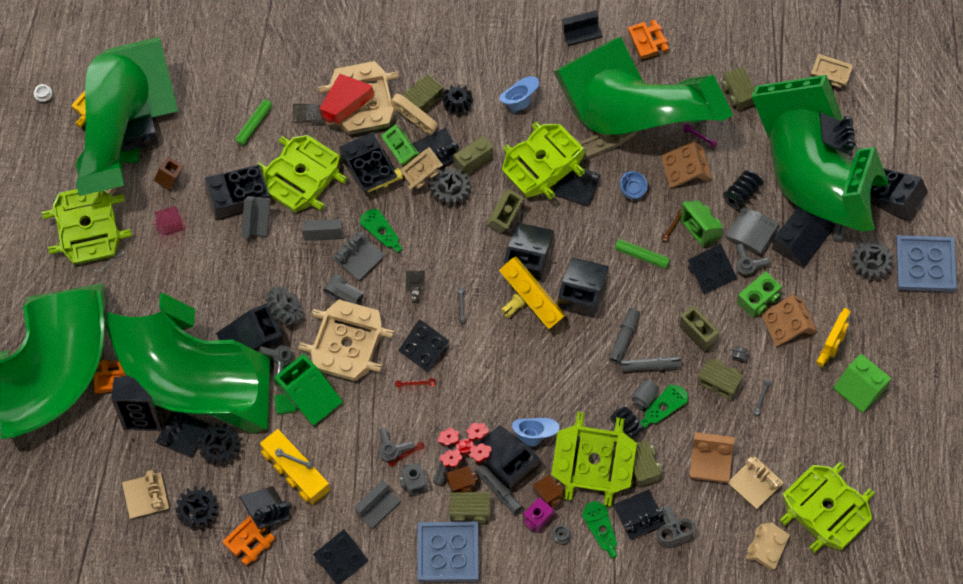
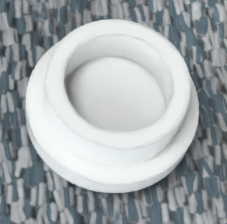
[34,84,52,102]

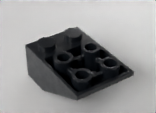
[339,132,397,193]
[205,164,270,220]
[870,168,928,220]
[503,222,554,281]
[557,257,609,317]
[216,303,284,352]
[475,425,540,490]

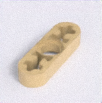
[390,94,438,135]

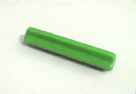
[235,99,272,146]
[615,239,670,268]

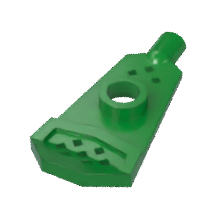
[360,209,403,253]
[640,384,688,428]
[582,500,618,559]

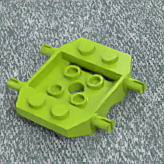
[502,122,585,199]
[258,135,348,213]
[41,189,132,265]
[551,412,637,506]
[779,462,875,553]

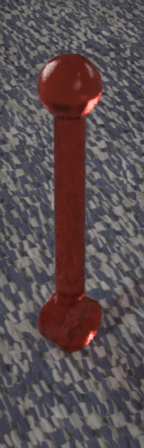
[395,378,436,388]
[388,442,425,467]

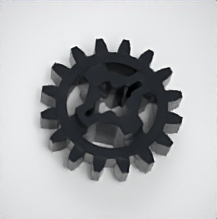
[197,423,241,466]
[175,486,219,530]

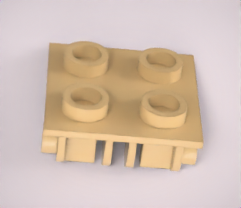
[728,456,784,509]
[122,470,169,519]

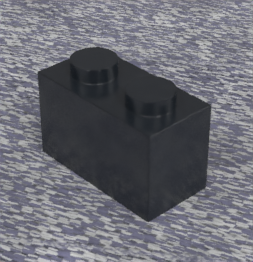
[121,115,159,152]

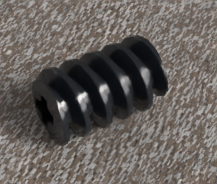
[723,170,764,210]

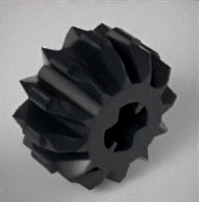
[442,84,473,116]
[610,406,643,439]

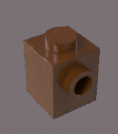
[154,156,184,190]
[446,466,478,493]
[533,474,564,508]

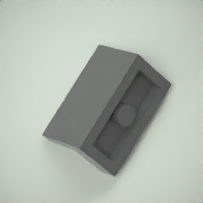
[241,196,270,238]
[303,219,342,241]
[354,480,401,529]

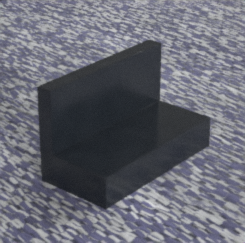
[562,10,603,46]

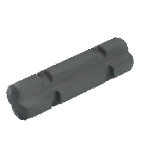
[433,448,453,486]

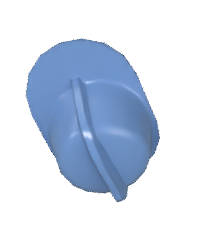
[500,76,539,113]
[512,418,559,447]

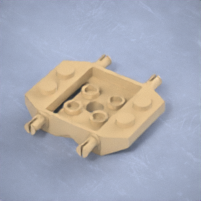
[318,61,399,135]
[299,300,394,381]

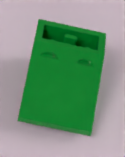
[274,354,343,427]

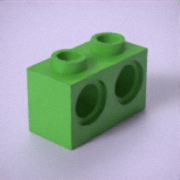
[381,124,419,166]
[737,271,782,318]

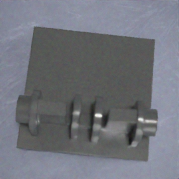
[331,231,385,280]

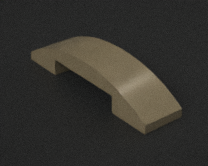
[576,131,637,160]

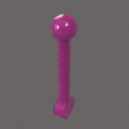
[684,124,717,147]

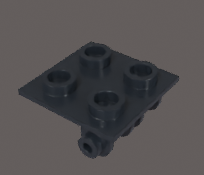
[819,112,856,156]
[412,128,460,167]
[553,168,601,206]
[687,244,737,294]
[398,319,450,372]
[156,411,209,457]
[240,486,292,529]
[613,489,666,540]
[313,529,368,584]

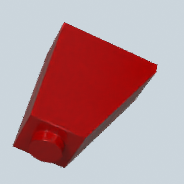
[319,74,375,124]

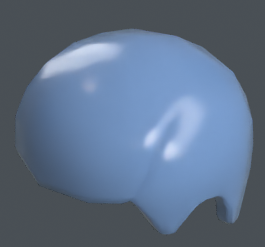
[619,171,648,199]

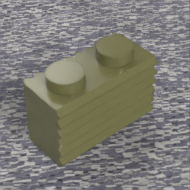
[721,66,755,111]
[402,74,444,112]
[453,135,493,175]
[486,189,524,234]
[679,305,720,351]
[697,358,743,401]
[632,439,663,488]
[449,492,490,524]

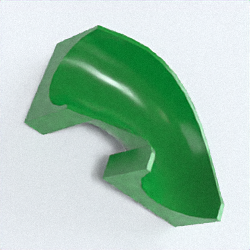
[75,37,178,196]
[553,37,733,135]
[752,75,889,231]
[0,283,107,439]
[105,293,270,434]

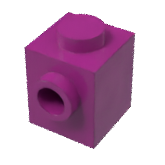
[523,497,554,533]

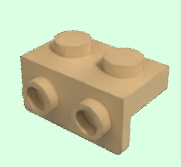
[811,54,853,88]
[400,147,443,190]
[746,522,790,570]

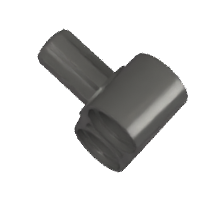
[657,506,695,549]

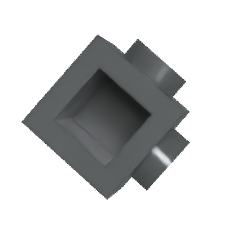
[399,463,428,497]

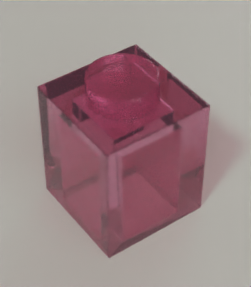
[153,206,184,237]

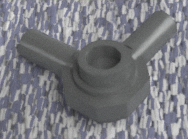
[736,244,770,276]
[259,345,293,376]
[379,428,414,462]

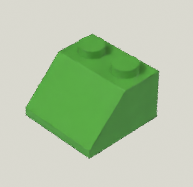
[680,201,723,248]
[833,354,891,413]

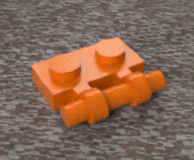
[628,20,670,60]
[94,359,126,394]
[222,516,275,566]

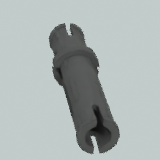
[608,308,640,364]
[621,355,681,372]
[475,464,523,515]

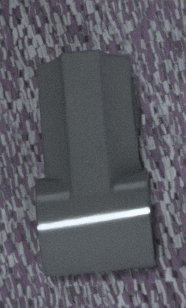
[323,274,364,305]

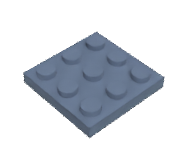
[896,235,957,292]
[417,521,479,582]

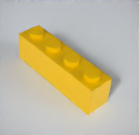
[499,257,565,329]
[260,429,330,505]

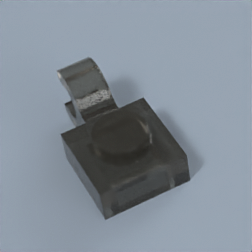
[406,271,425,303]

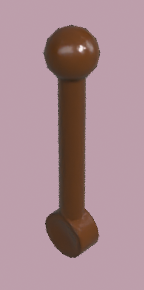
[661,210,682,243]

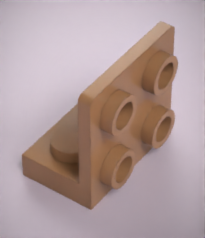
[662,141,712,189]
[761,295,818,347]
[689,432,735,483]

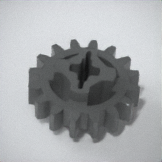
[430,167,471,206]
[851,240,894,280]
[265,286,304,325]

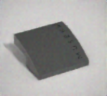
[726,207,780,255]

